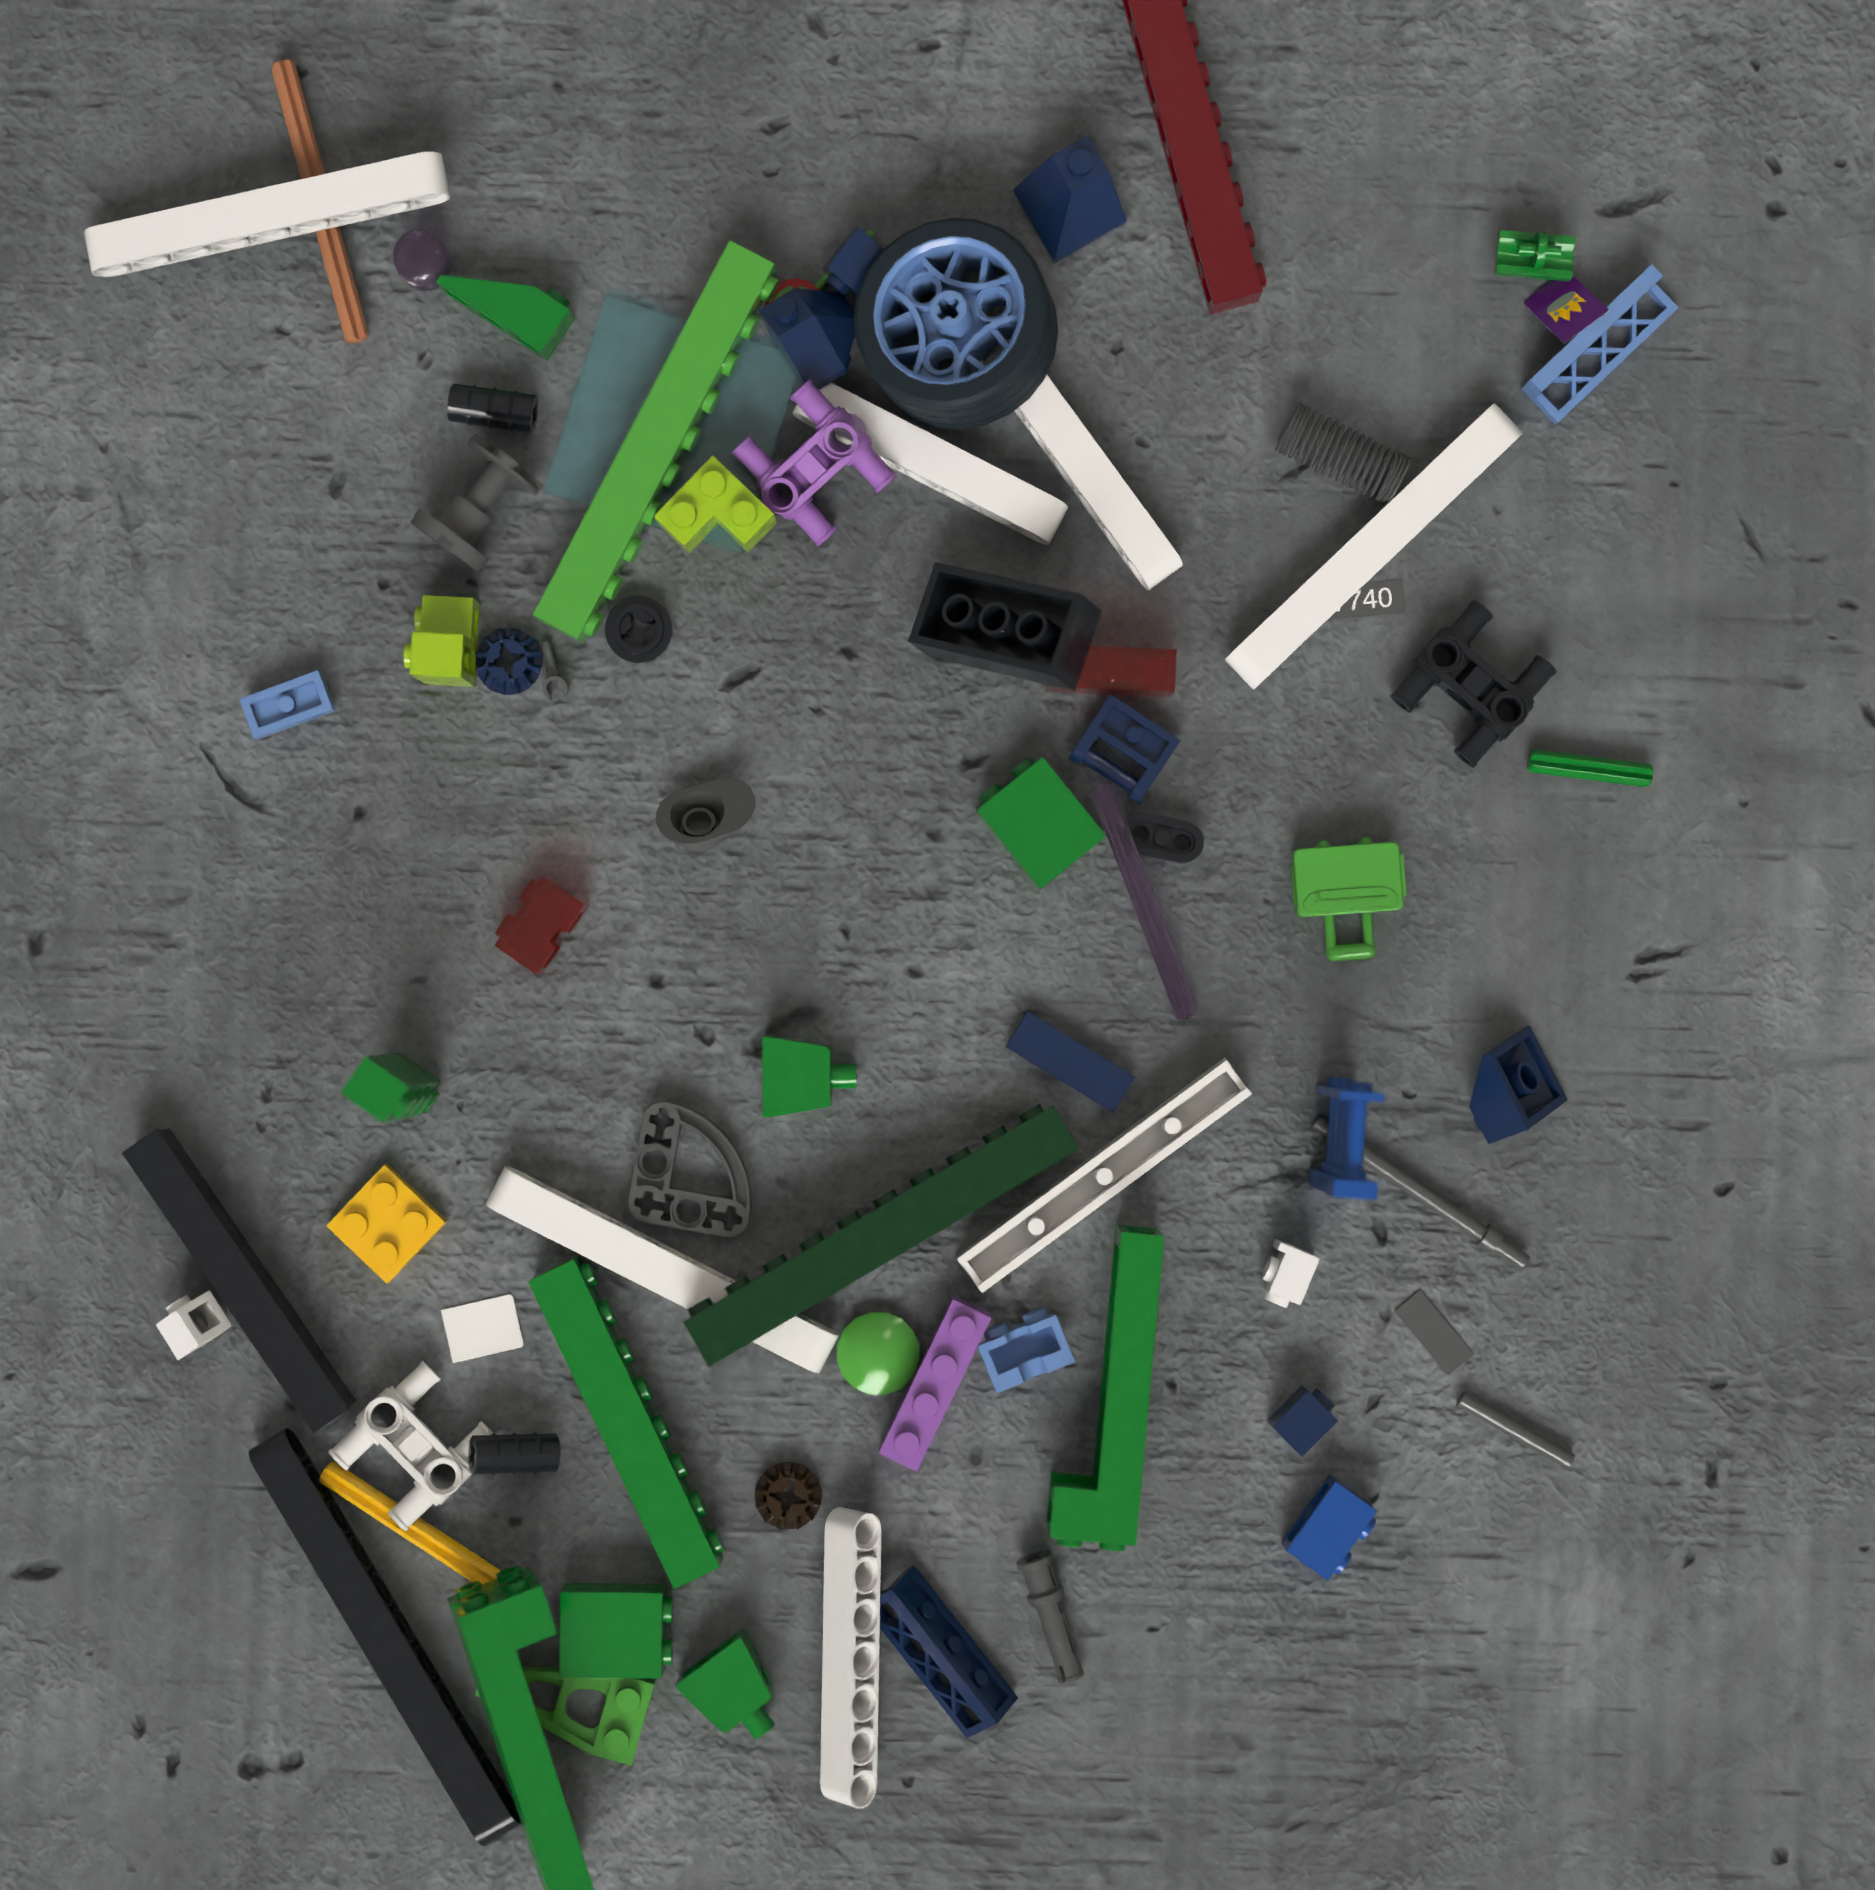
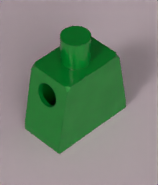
[762,1036,857,1117]
[675,1628,775,1740]

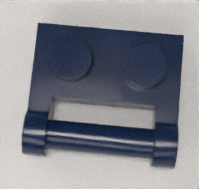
[1069,694,1181,804]

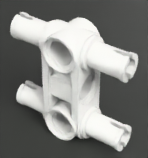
[328,1361,493,1532]

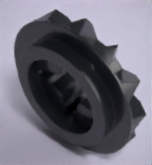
[605,596,673,664]

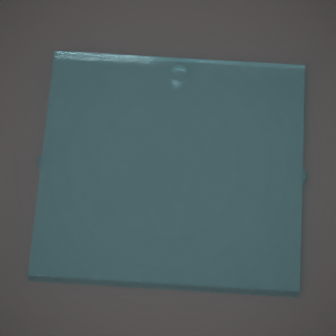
[544,296,797,554]

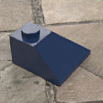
[1013,136,1127,263]
[1469,1025,1568,1144]

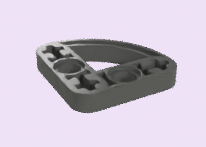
[628,1101,751,1237]

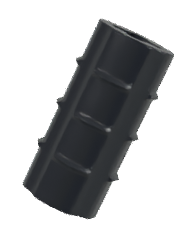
[447,383,538,433]
[468,1432,561,1476]

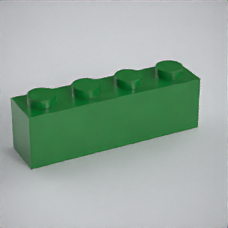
[340,1053,441,1123]

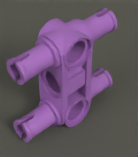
[731,379,897,547]

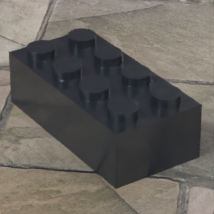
[908,562,1102,691]

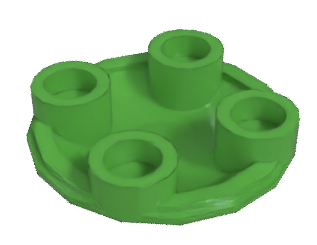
[837,1312,920,1395]

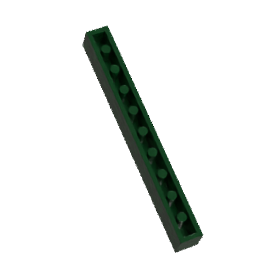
[683,1104,1079,1367]

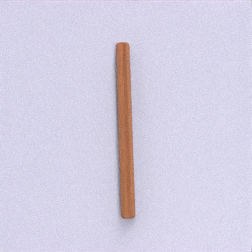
[271,59,369,344]

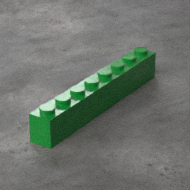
[528,1255,726,1589]

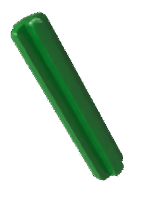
[1527,749,1653,787]

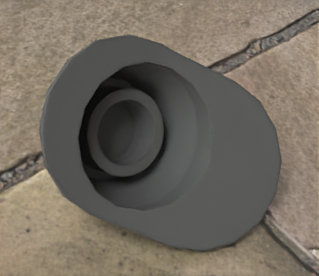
[656,778,755,852]

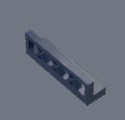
[880,1565,1018,1738]

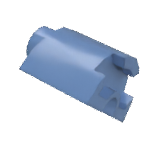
[978,1307,1075,1393]

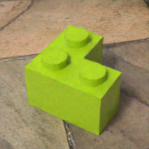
[654,455,777,554]
[404,595,480,687]

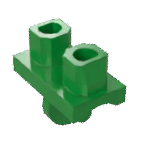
[1494,230,1576,282]

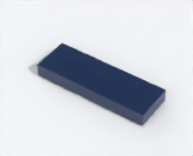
[1006,1011,1135,1113]

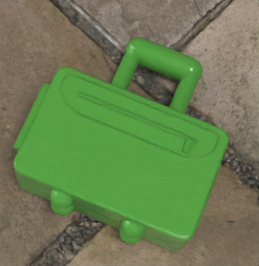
[1290,837,1407,962]

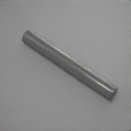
[1456,1391,1575,1469]

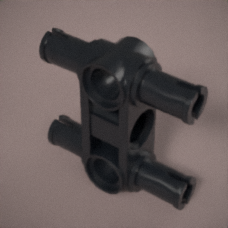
[1390,600,1557,768]

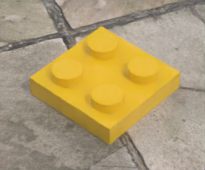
[326,1164,448,1284]

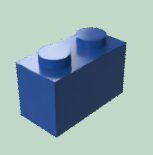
[1281,1474,1377,1580]

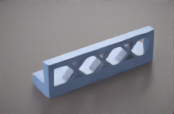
[1521,264,1679,425]

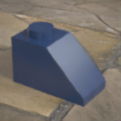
[758,288,856,390]

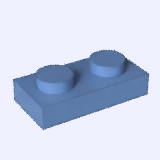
[239,670,336,740]

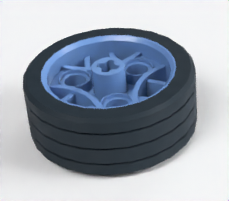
[854,218,1059,429]

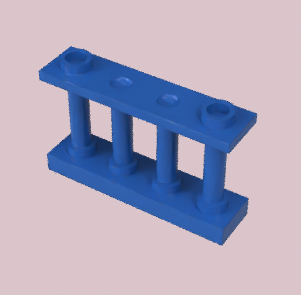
[1309,1077,1385,1200]

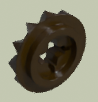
[755,1462,822,1530]

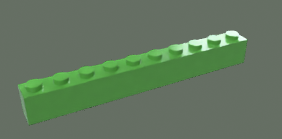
[533,240,780,644]

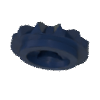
[475,628,542,695]

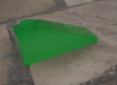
[436,275,575,361]

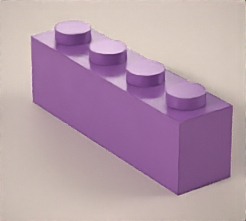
[879,1294,991,1472]

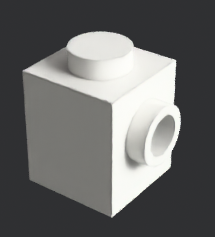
[156,1290,232,1360]

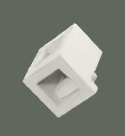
[1262,1238,1320,1308]

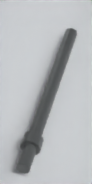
[1311,1114,1530,1270]

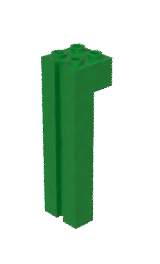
[1046,1225,1164,1551]
[447,1565,594,1890]

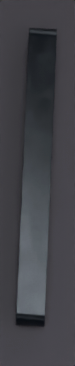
[248,1428,521,1847]

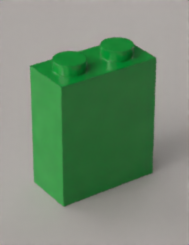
[976,757,1106,890]
[559,1583,674,1679]

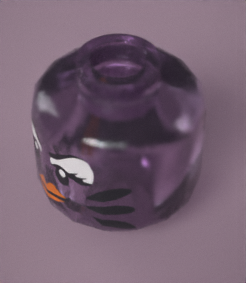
[393,229,452,291]

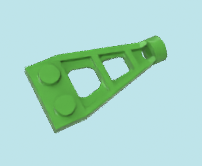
[475,1666,656,1766]

